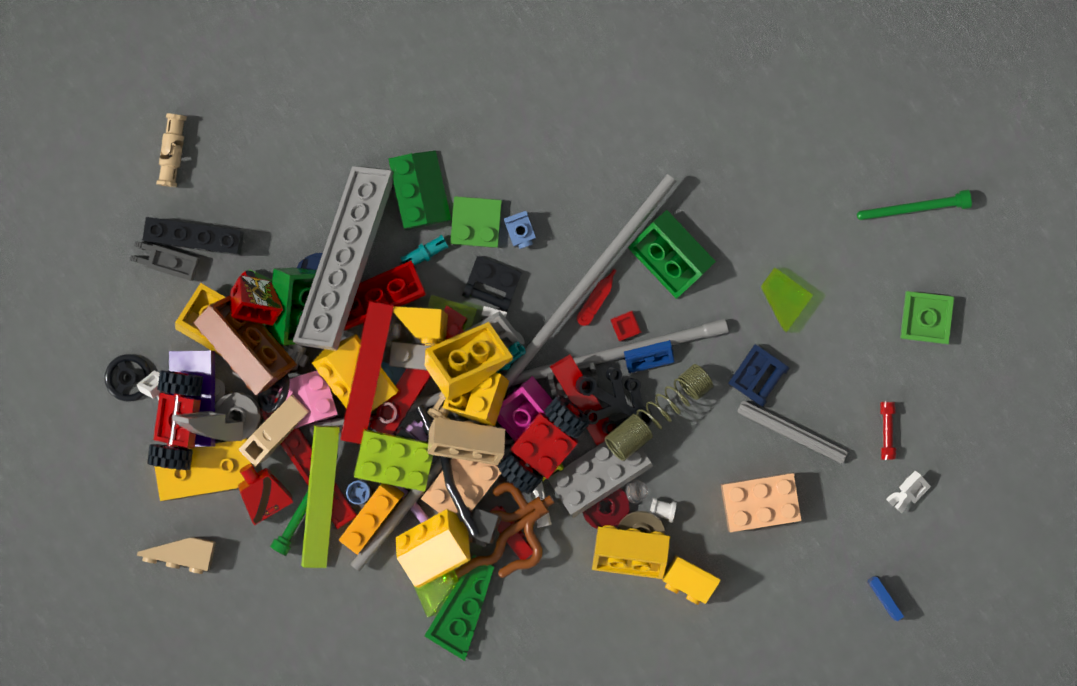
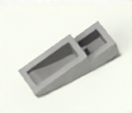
[172,411,243,441]

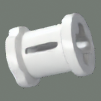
[650,497,677,523]

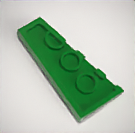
[424,554,495,661]

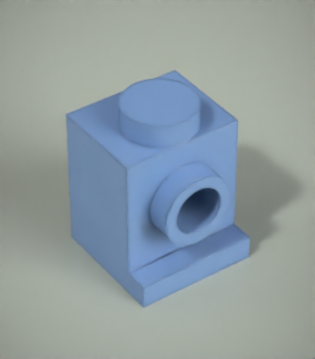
[504,211,536,249]

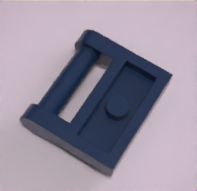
[728,344,790,407]

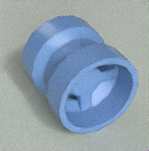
[346,480,371,505]

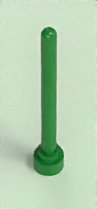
[857,189,972,220]
[270,453,338,556]

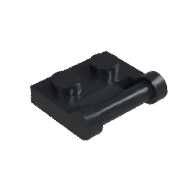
[462,256,522,312]

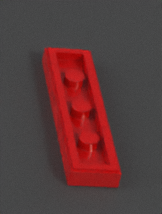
[550,355,613,445]

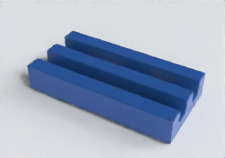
[624,340,675,373]
[868,576,904,621]

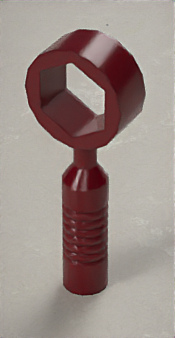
[369,402,400,424]

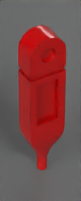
[577,269,617,326]

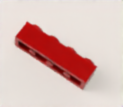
[489,505,533,560]

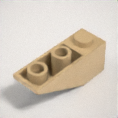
[239,394,309,467]
[137,537,216,574]

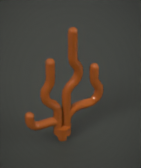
[446,482,555,583]

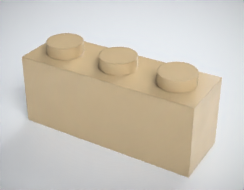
[428,417,505,465]

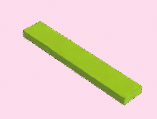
[301,425,340,568]

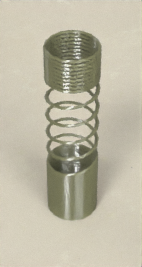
[605,364,713,461]

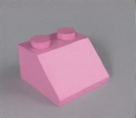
[278,371,337,429]

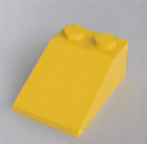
[424,322,513,401]

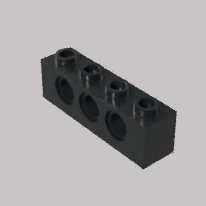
[142,217,244,256]

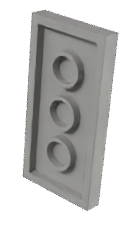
[548,442,653,518]

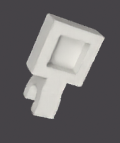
[886,470,931,514]

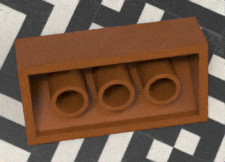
[194,296,297,395]

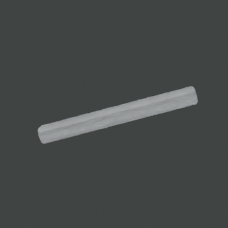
[737,401,848,464]

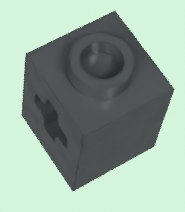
[468,508,502,547]

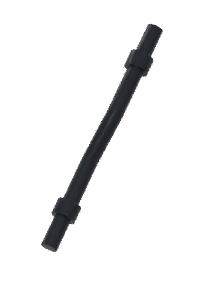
[416,405,480,538]

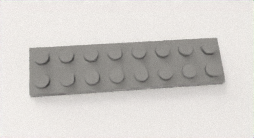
[293,166,393,351]

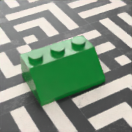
[388,150,451,231]
[627,210,716,299]
[268,267,317,345]

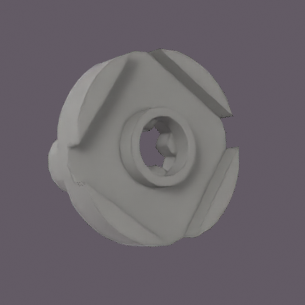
[215,391,263,439]

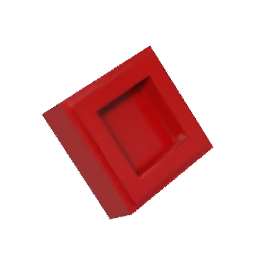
[610,311,641,341]

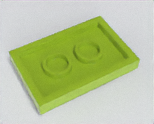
[354,429,433,492]

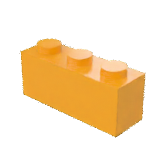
[339,483,405,555]

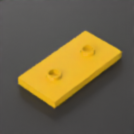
[154,438,252,501]

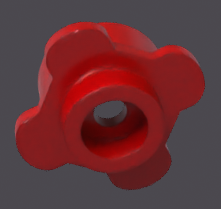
[445,322,466,340]

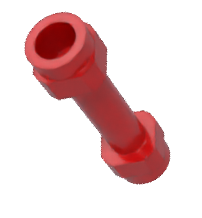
[880,402,896,460]

